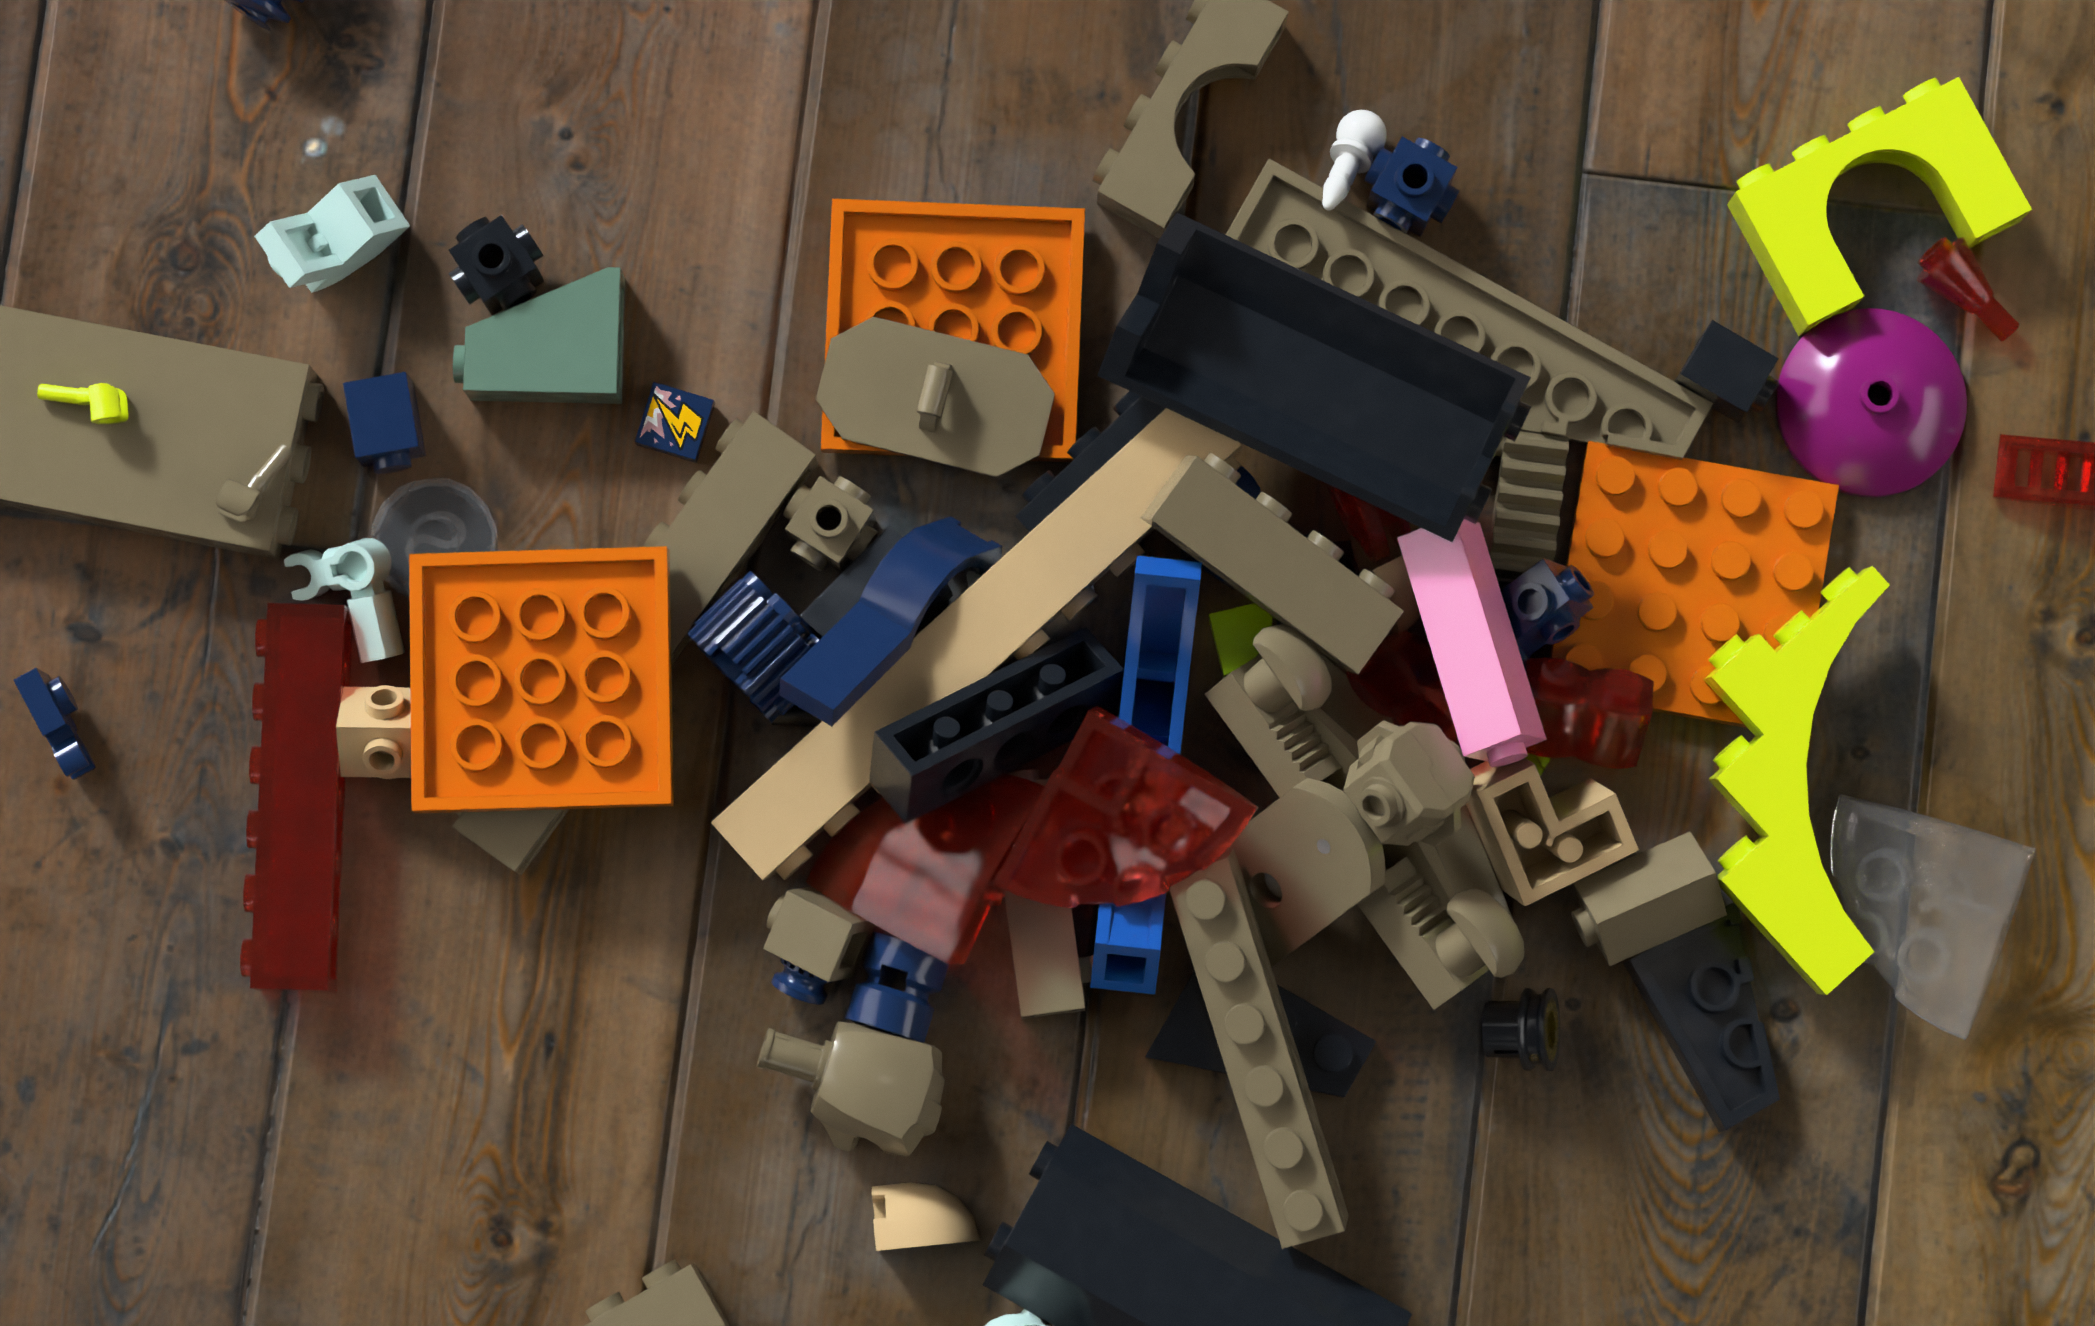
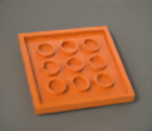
[821,198,1085,462]
[1544,441,1839,728]
[409,546,674,814]

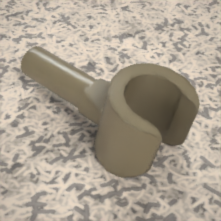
[216,444,293,522]

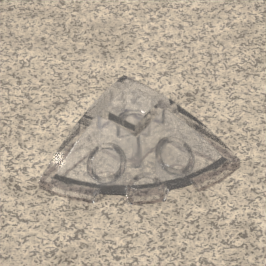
[1830,794,2036,1040]

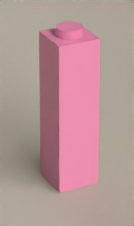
[1397,519,1547,767]

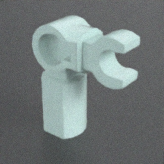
[284,538,405,663]

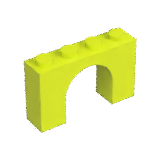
[1727,77,2032,336]

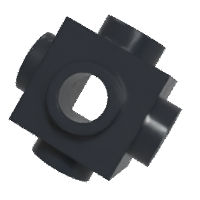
[448,215,544,316]

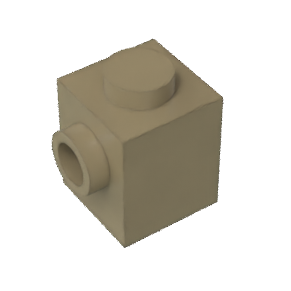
[763,886,877,982]

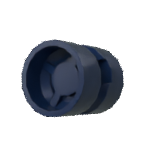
[845,932,951,1043]

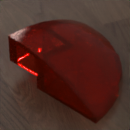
[993,706,1258,908]
[806,773,1052,964]

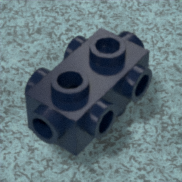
[1501,558,1594,669]

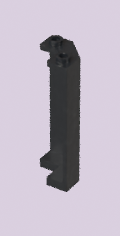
[1097,212,1532,542]
[983,1124,1412,1326]

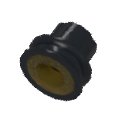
[1482,988,1561,1071]

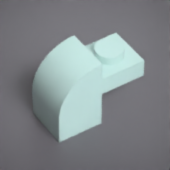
[254,175,410,293]

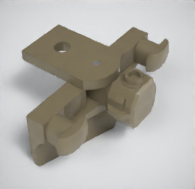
[1204,624,1525,1010]

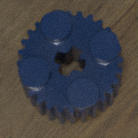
[687,571,819,723]

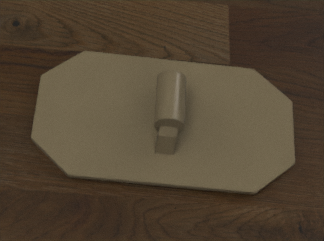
[815,317,1055,477]

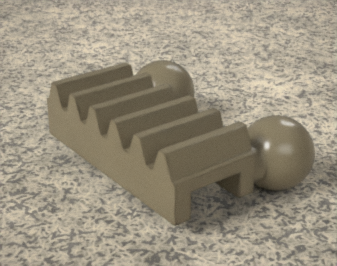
[1489,431,1569,584]

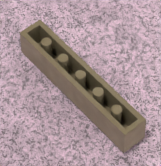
[1165,848,1349,1249]

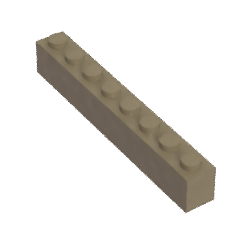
[452,411,818,876]

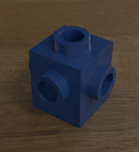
[1364,136,1460,237]

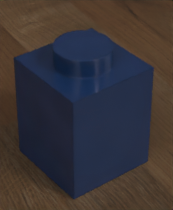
[343,372,426,474]

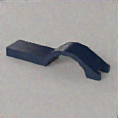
[779,516,1003,727]

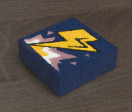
[635,382,716,463]

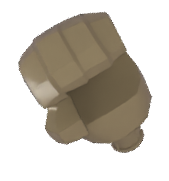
[757,1021,945,1157]

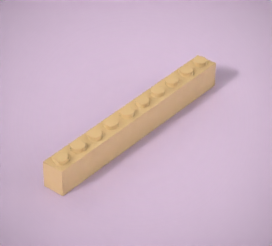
[711,408,1243,880]

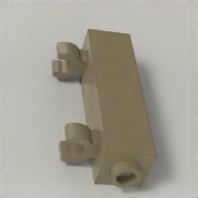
[989,769,1105,1020]

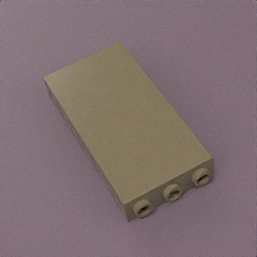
[0,305,324,559]

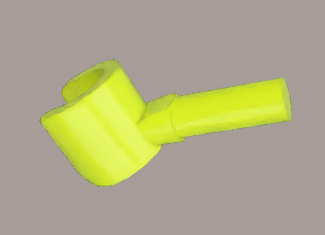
[37,383,129,424]

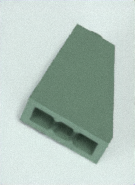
[453,267,626,404]

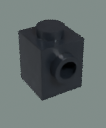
[1674,320,1779,423]

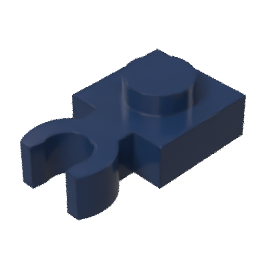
[14,668,96,780]

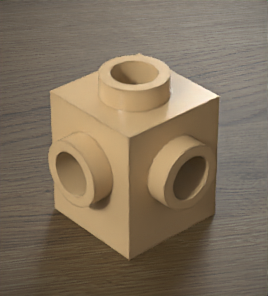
[336,685,411,779]

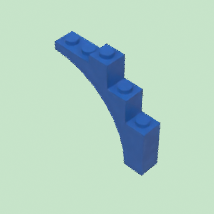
[1090,556,1202,995]

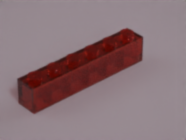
[240,603,353,994]

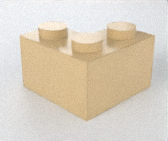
[1466,758,1639,906]

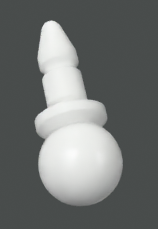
[1322,110,1387,211]

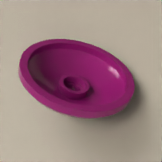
[1775,308,1967,498]

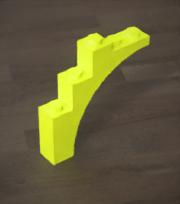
[1703,566,1890,995]

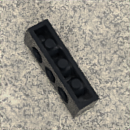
[869,627,1124,824]

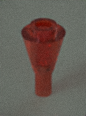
[1917,237,2020,342]

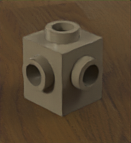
[783,476,879,573]

